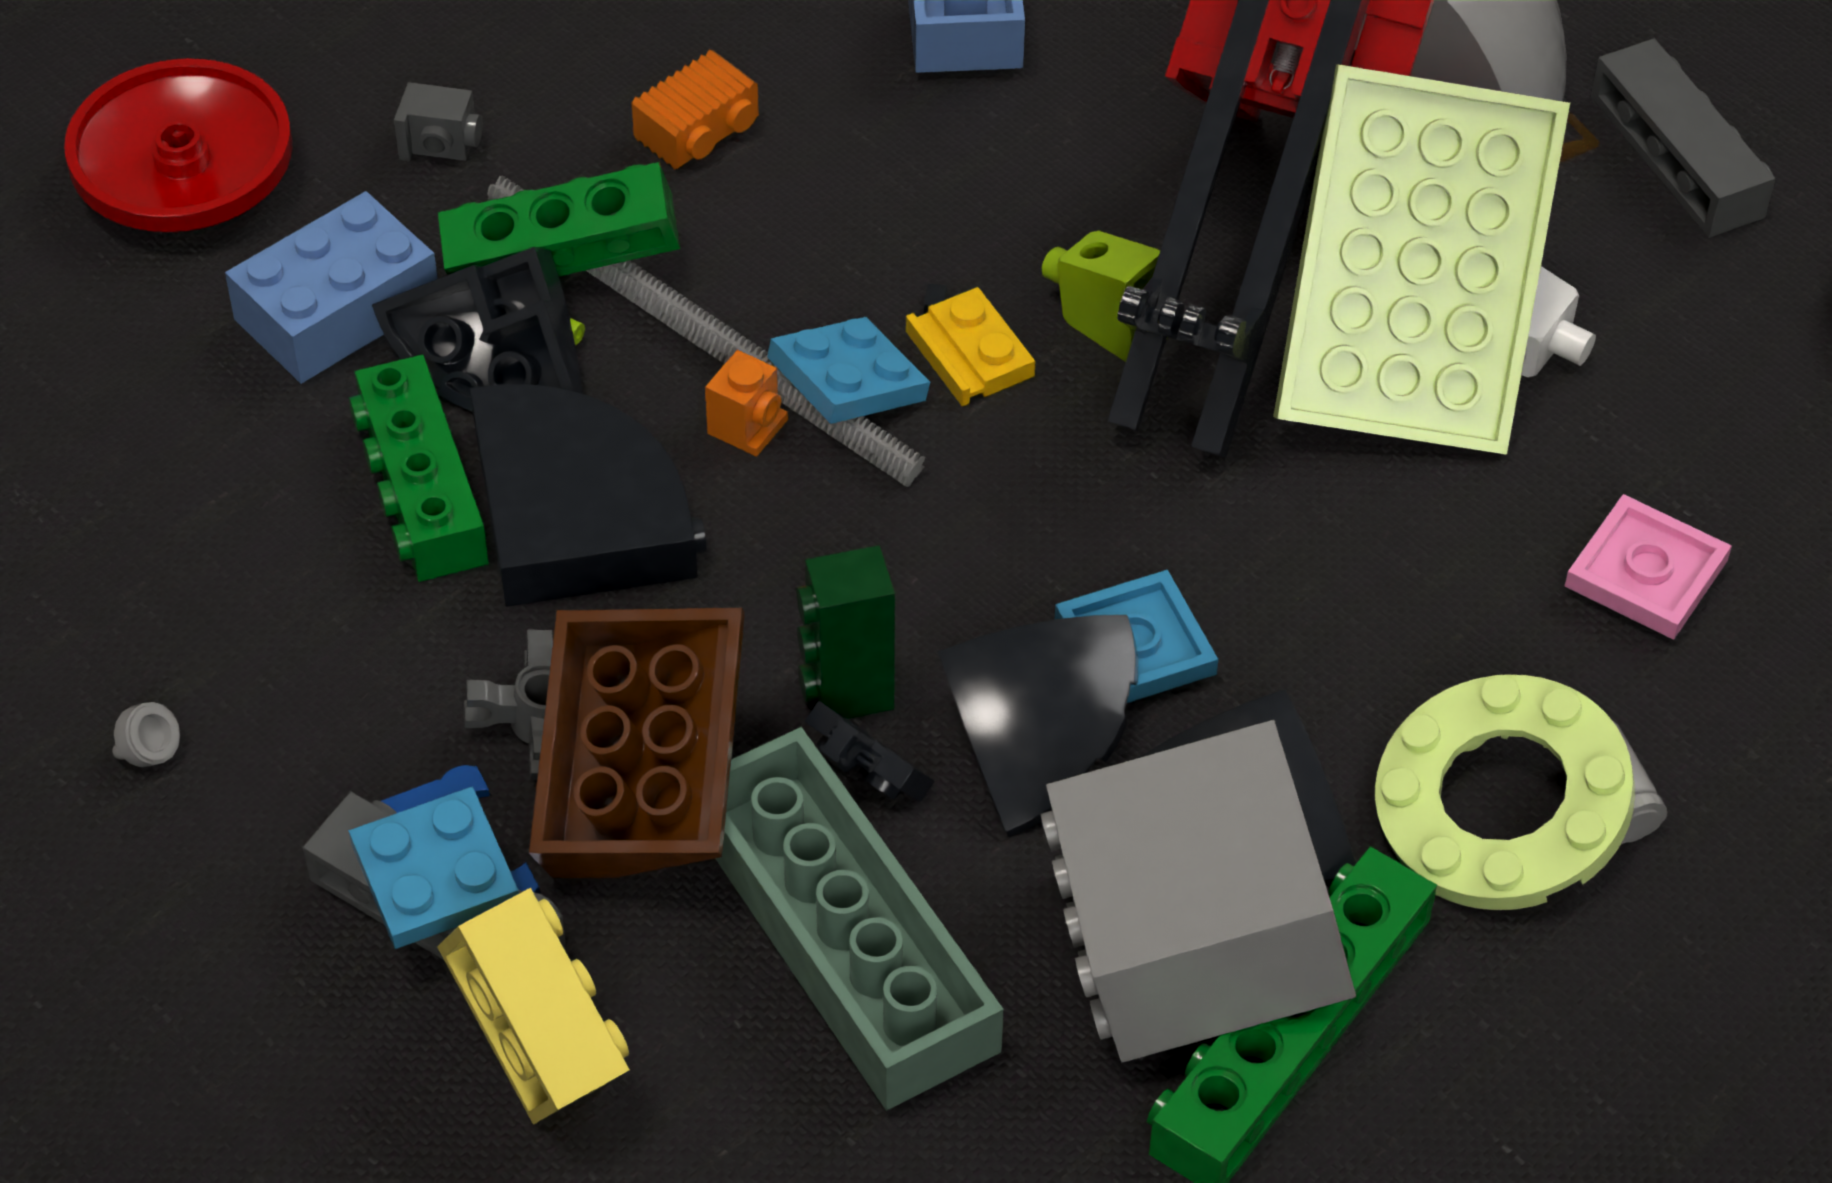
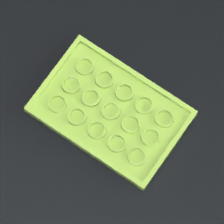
[1273,64,1570,454]

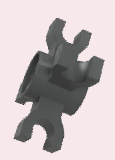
[464,630,553,780]

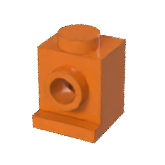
[705,349,788,457]

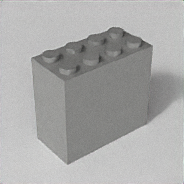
[1041,720,1356,1063]

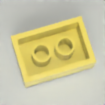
[437,888,630,1125]

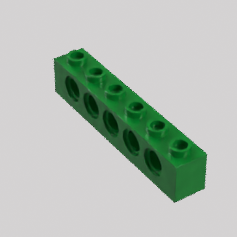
[1147,846,1437,1183]

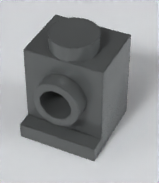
[394,82,483,161]

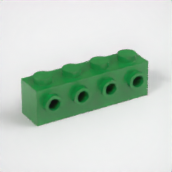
[348,354,489,582]

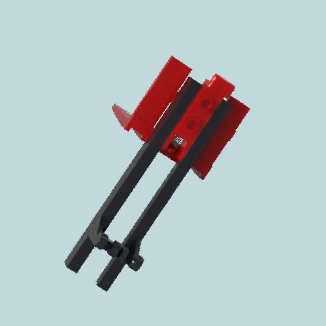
[1108,0,1434,458]

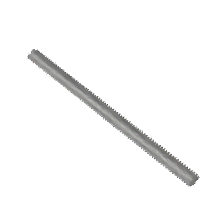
[487,176,926,487]

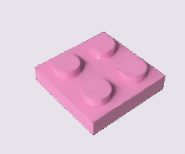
[1565,494,1732,640]

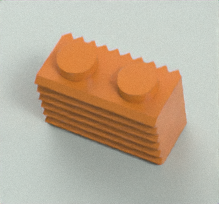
[631,49,759,170]

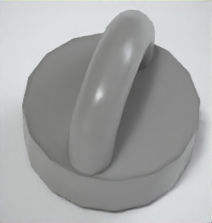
[112,702,180,767]

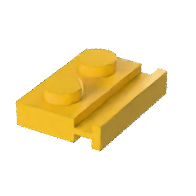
[906,287,1035,406]

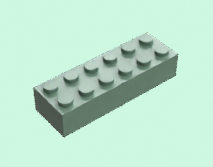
[715,727,1004,1111]

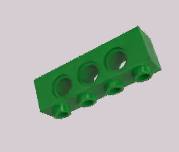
[438,162,680,276]

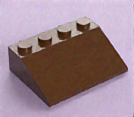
[529,608,745,878]

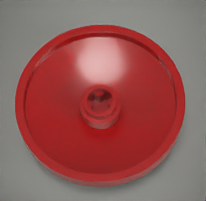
[64,58,293,232]

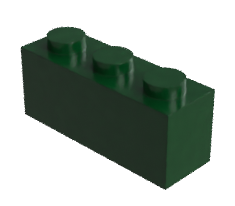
[796,545,895,719]

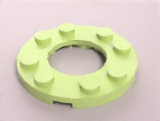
[1375,675,1635,910]

